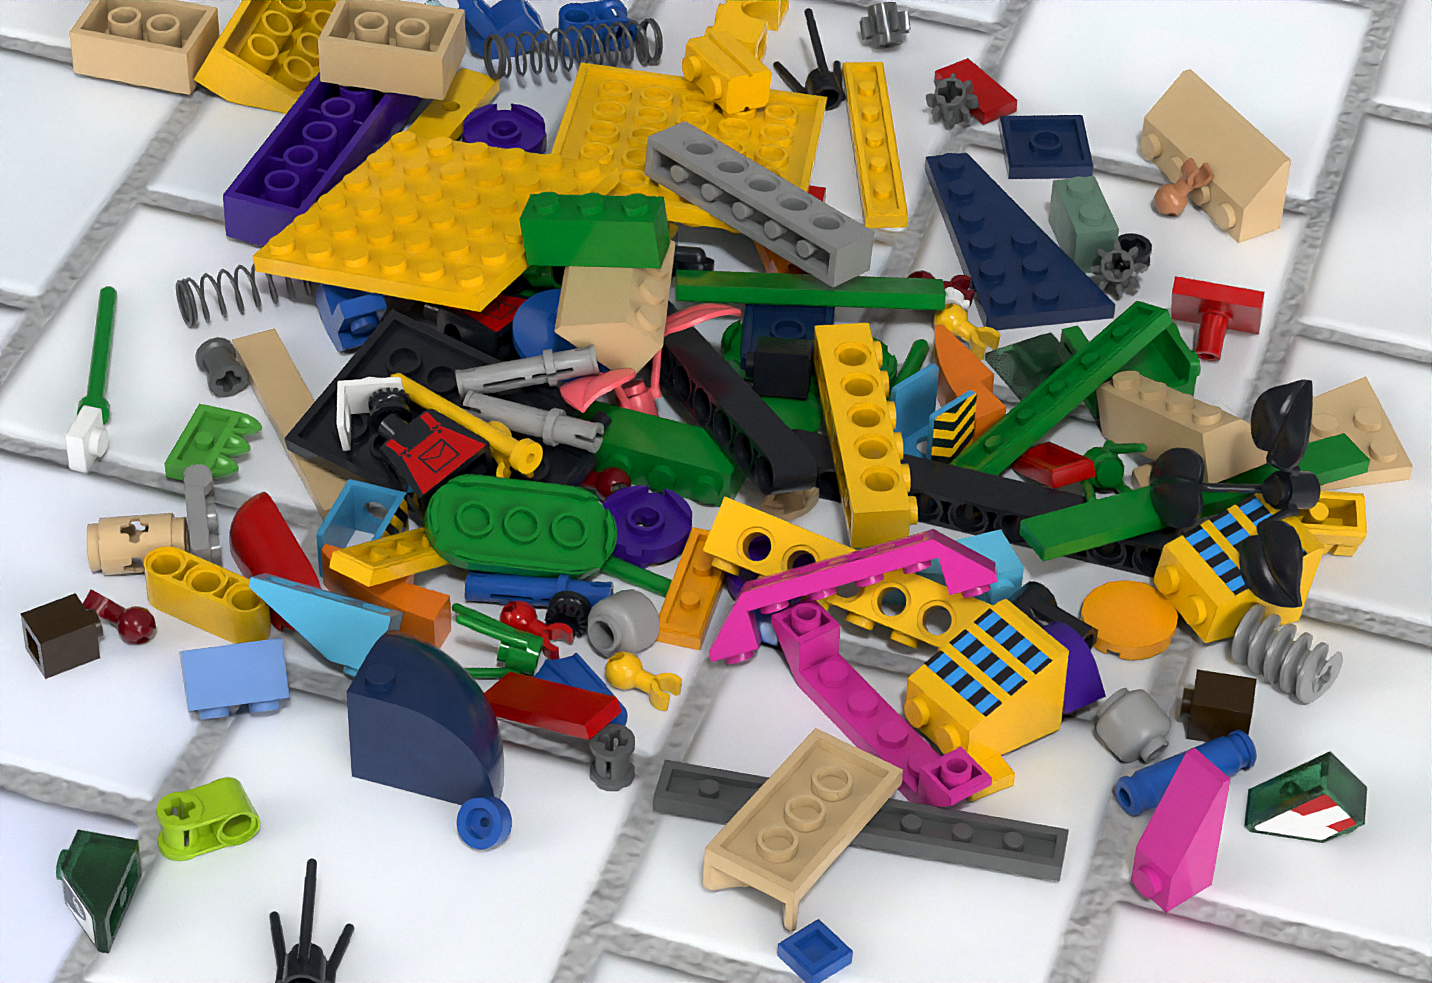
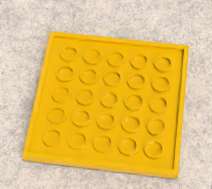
[551,62,827,233]
[252,131,620,312]

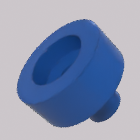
[457,795,512,849]

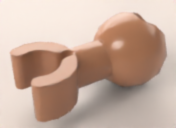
[1154,158,1214,216]

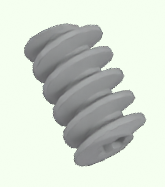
[1231,603,1343,704]

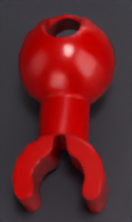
[499,600,574,660]

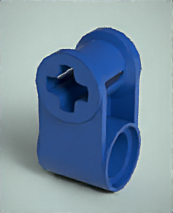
[557,0,638,57]

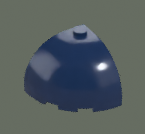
[346,630,504,805]

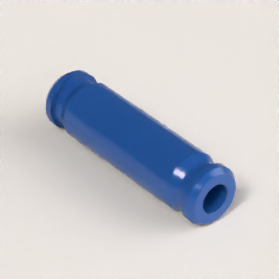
[1115,730,1257,816]

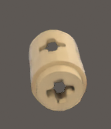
[87,513,190,575]

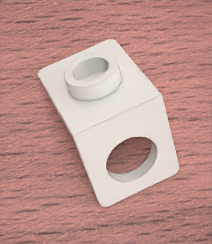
[337,377,404,451]

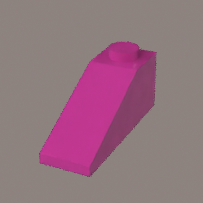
[1131,748,1231,913]

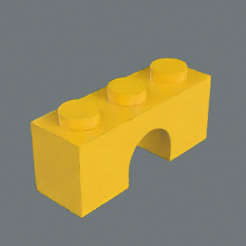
[704,0,789,62]

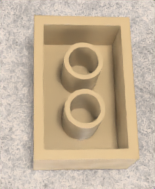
[69,0,220,95]
[318,0,466,100]

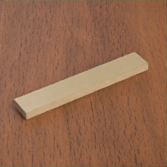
[232,328,369,521]

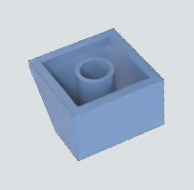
[179,638,290,720]

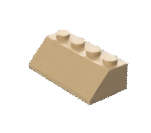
[1140,69,1291,243]
[554,238,676,382]
[1096,371,1268,483]

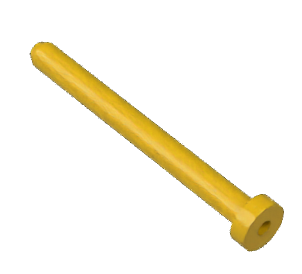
[390,373,543,474]

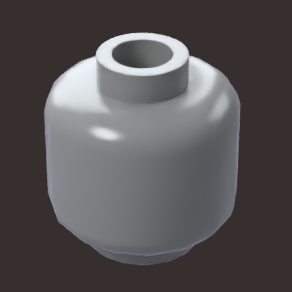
[588,589,660,658]
[1096,688,1171,763]

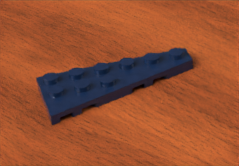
[925,153,1116,330]

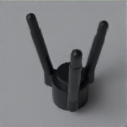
[773,8,846,111]
[269,858,355,983]

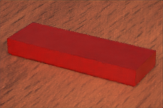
[484,672,622,740]

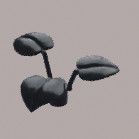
[1149,379,1321,608]

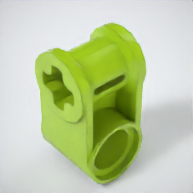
[156,777,261,861]

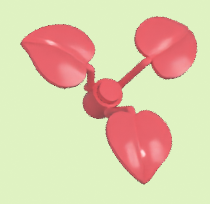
[559,303,742,417]

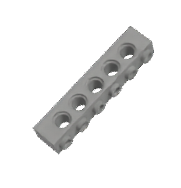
[645,121,875,288]

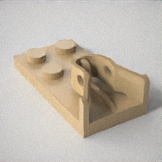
[702,728,903,931]

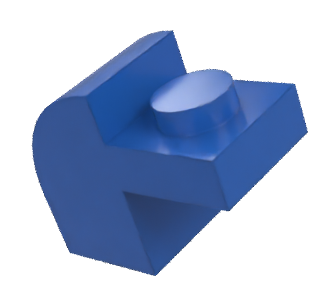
[457,0,547,60]
[315,283,387,352]

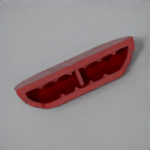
[229,492,322,632]

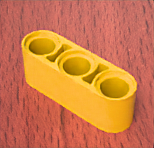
[144,546,271,644]

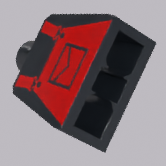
[423,290,530,362]
[378,409,494,521]

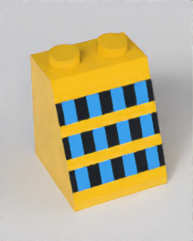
[1153,493,1325,643]
[904,599,1069,764]

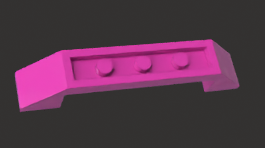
[709,529,998,664]
[771,598,992,807]

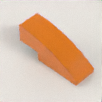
[932,324,1006,443]
[321,544,451,649]

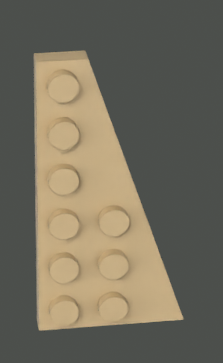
[1131,376,1413,491]

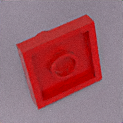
[1171,276,1265,361]

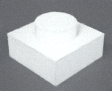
[65,405,108,473]

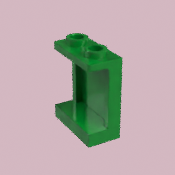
[1060,322,1201,419]

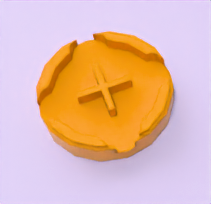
[1080,580,1178,660]

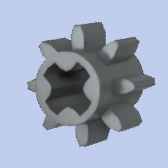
[859,2,911,49]
[926,73,979,129]
[1091,240,1147,298]

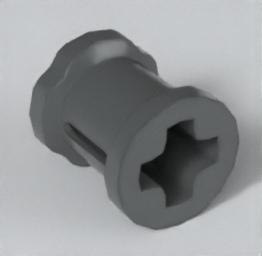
[195,337,248,397]
[590,724,635,792]

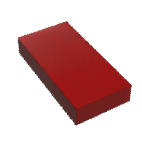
[934,58,1018,125]
[1011,441,1096,489]

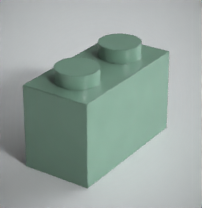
[1048,176,1119,273]

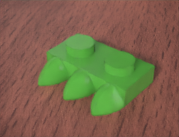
[164,403,262,481]

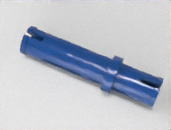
[465,570,614,613]

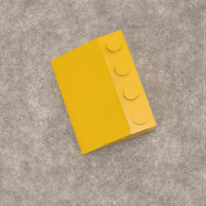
[193,0,338,114]

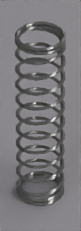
[483,18,663,80]
[175,263,313,327]

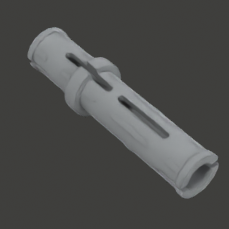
[455,344,599,400]
[463,390,604,453]

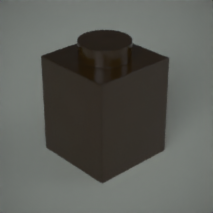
[21,593,103,679]
[1180,669,1257,742]

